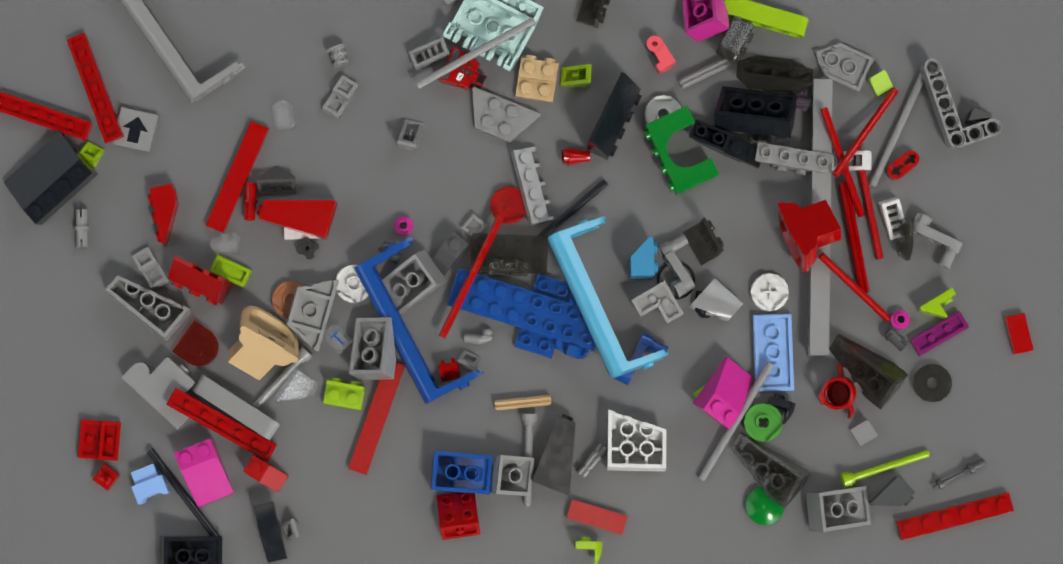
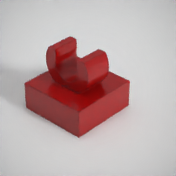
[438,358,461,382]
[92,464,120,491]

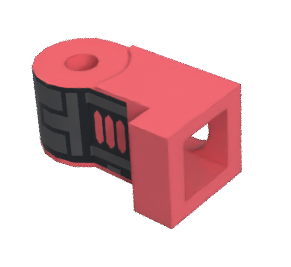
[646,36,676,75]

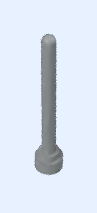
[252,346,313,409]
[522,414,537,507]

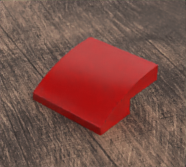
[77,419,121,461]

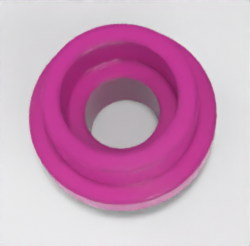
[394,216,413,236]
[890,310,910,329]

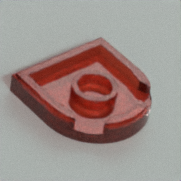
[172,320,219,366]

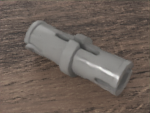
[74,209,90,249]

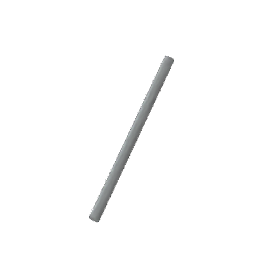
[416,17,536,89]
[869,67,930,188]
[698,362,774,481]

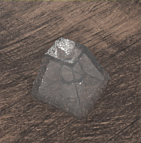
[273,368,318,404]

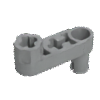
[909,213,962,269]
[657,233,695,298]

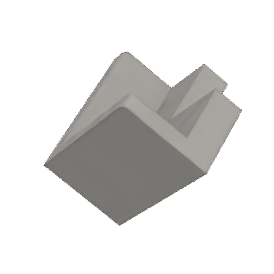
[631,280,684,324]

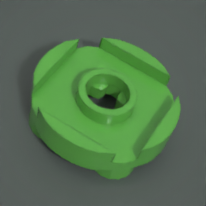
[743,403,782,442]

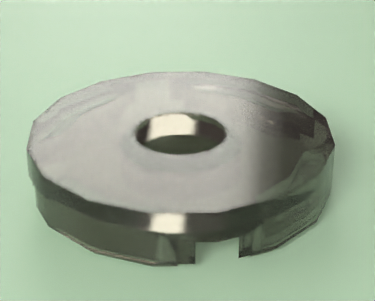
[913,364,952,402]

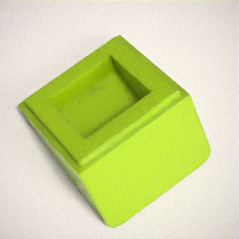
[867,69,893,97]
[79,141,105,169]

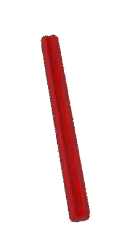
[838,182,870,293]

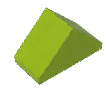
[561,64,592,88]

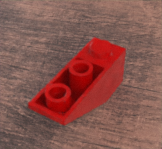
[148,183,179,246]

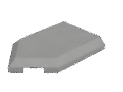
[815,43,874,92]

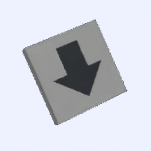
[112,107,159,153]

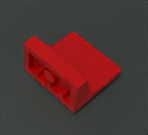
[436,492,481,540]

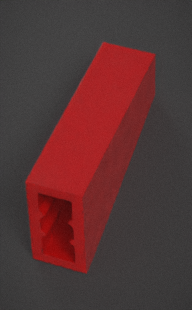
[257,200,338,240]

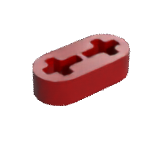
[886,150,919,180]

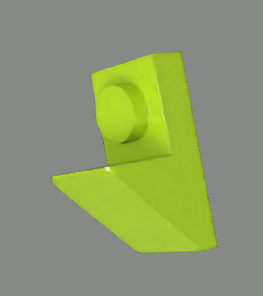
[917,288,956,319]

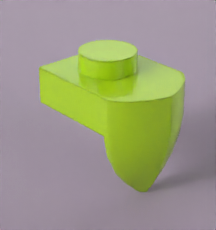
[575,537,602,564]

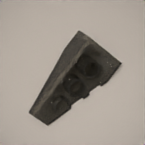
[829,334,908,410]
[731,433,811,508]

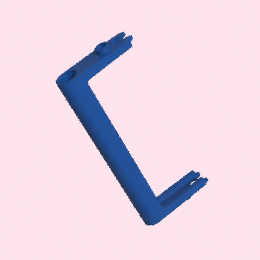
[354,238,484,404]

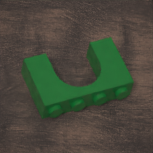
[643,106,719,195]

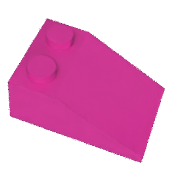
[682,0,729,42]
[693,356,753,430]
[174,438,234,507]

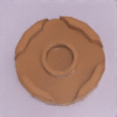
[272,281,303,318]

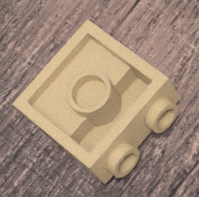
[515,55,559,103]

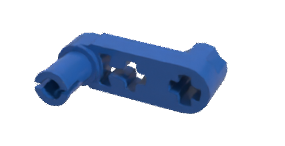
[614,332,668,385]

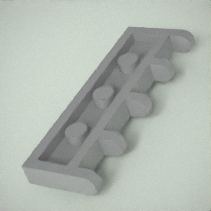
[511,147,555,225]

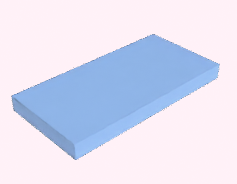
[752,314,794,392]

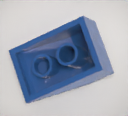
[430,451,493,495]

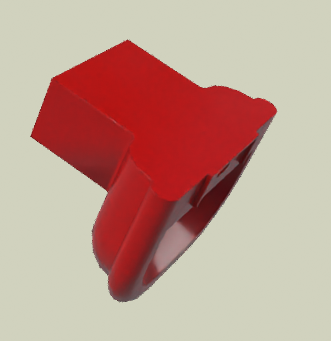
[778,200,841,272]

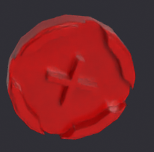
[490,186,526,225]

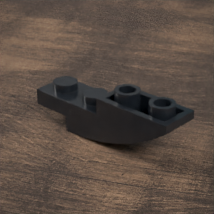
[689,119,761,169]

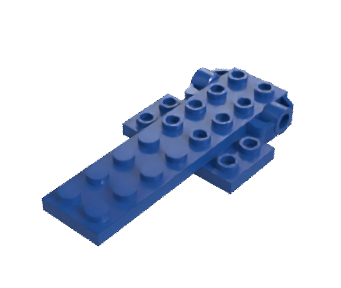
[447,268,602,359]

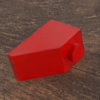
[243,455,288,492]

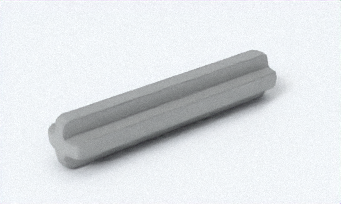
[679,57,732,89]

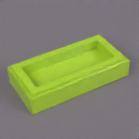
[209,254,252,288]

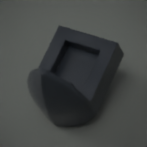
[767,394,796,424]

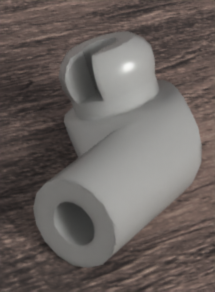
[464,329,493,344]

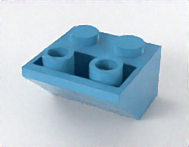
[629,237,658,280]

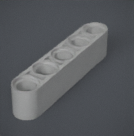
[192,374,280,440]

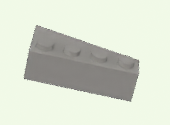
[105,275,191,342]

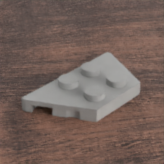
[472,86,541,143]
[286,279,339,352]

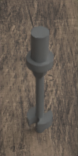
[932,458,986,490]

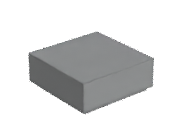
[461,213,488,241]

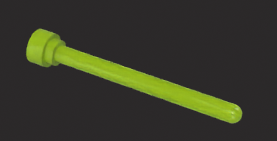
[840,450,930,488]

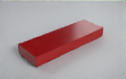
[566,499,628,535]

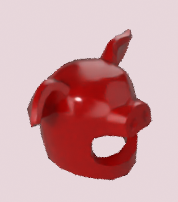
[818,363,857,419]

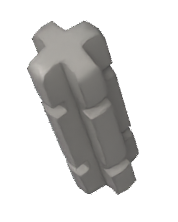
[577,444,607,478]

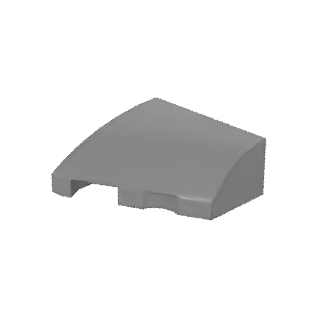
[689,278,744,322]

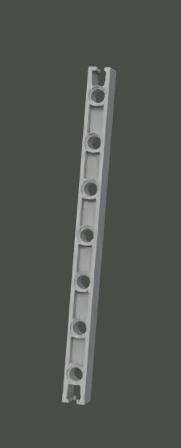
[807,79,833,356]

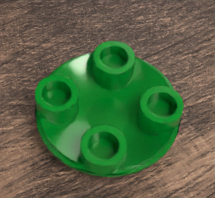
[746,486,784,525]

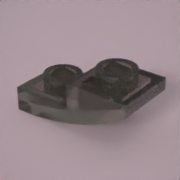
[896,217,913,261]

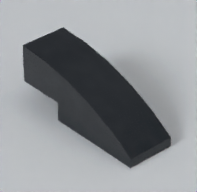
[253,501,287,563]

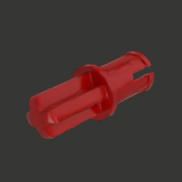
[243,182,258,221]

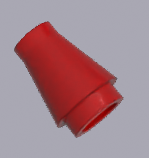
[562,147,590,166]

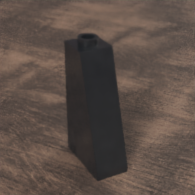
[532,414,576,495]

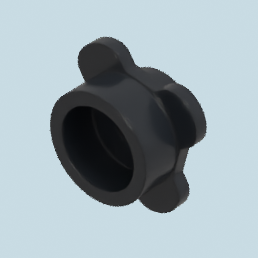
[296,237,319,259]

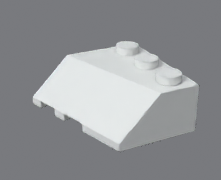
[607,409,666,471]

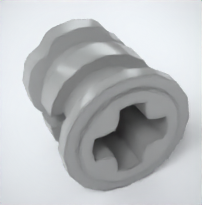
[327,44,350,68]

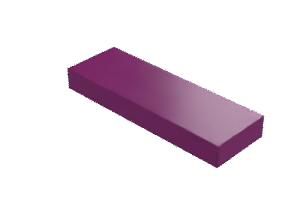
[909,311,969,356]

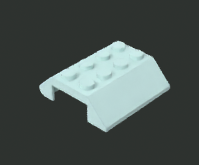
[443,0,544,71]

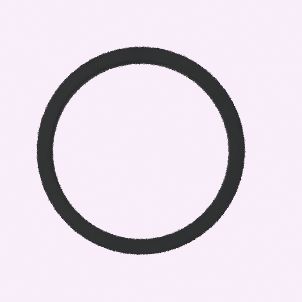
[657,262,695,300]

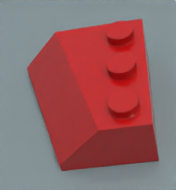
[168,256,232,306]

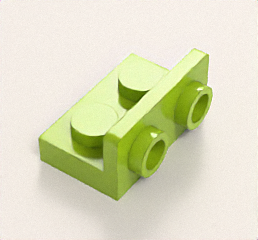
[323,377,366,410]

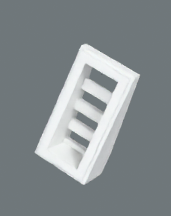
[831,150,871,171]
[878,197,909,240]

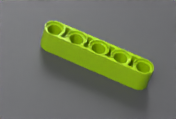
[724,0,809,38]

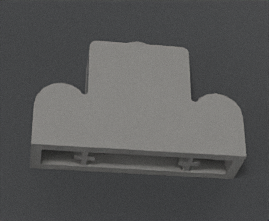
[121,358,197,430]

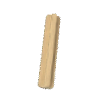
[494,395,552,411]

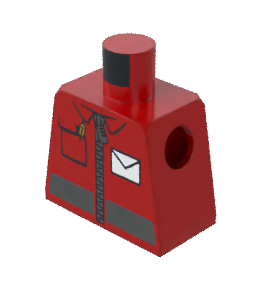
[439,46,487,90]

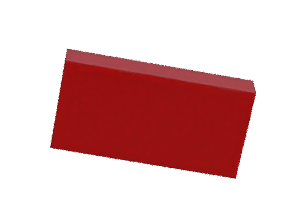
[1005,313,1034,355]

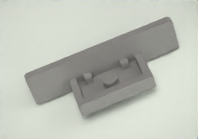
[755,142,834,176]

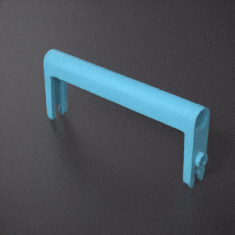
[547,216,669,379]

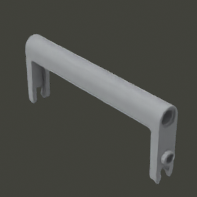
[120,0,245,103]

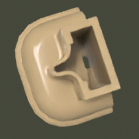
[228,305,299,381]

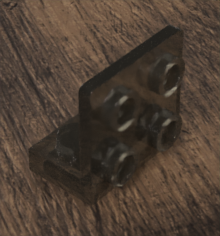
[576,0,610,28]
[682,217,725,266]

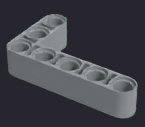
[920,58,1002,149]

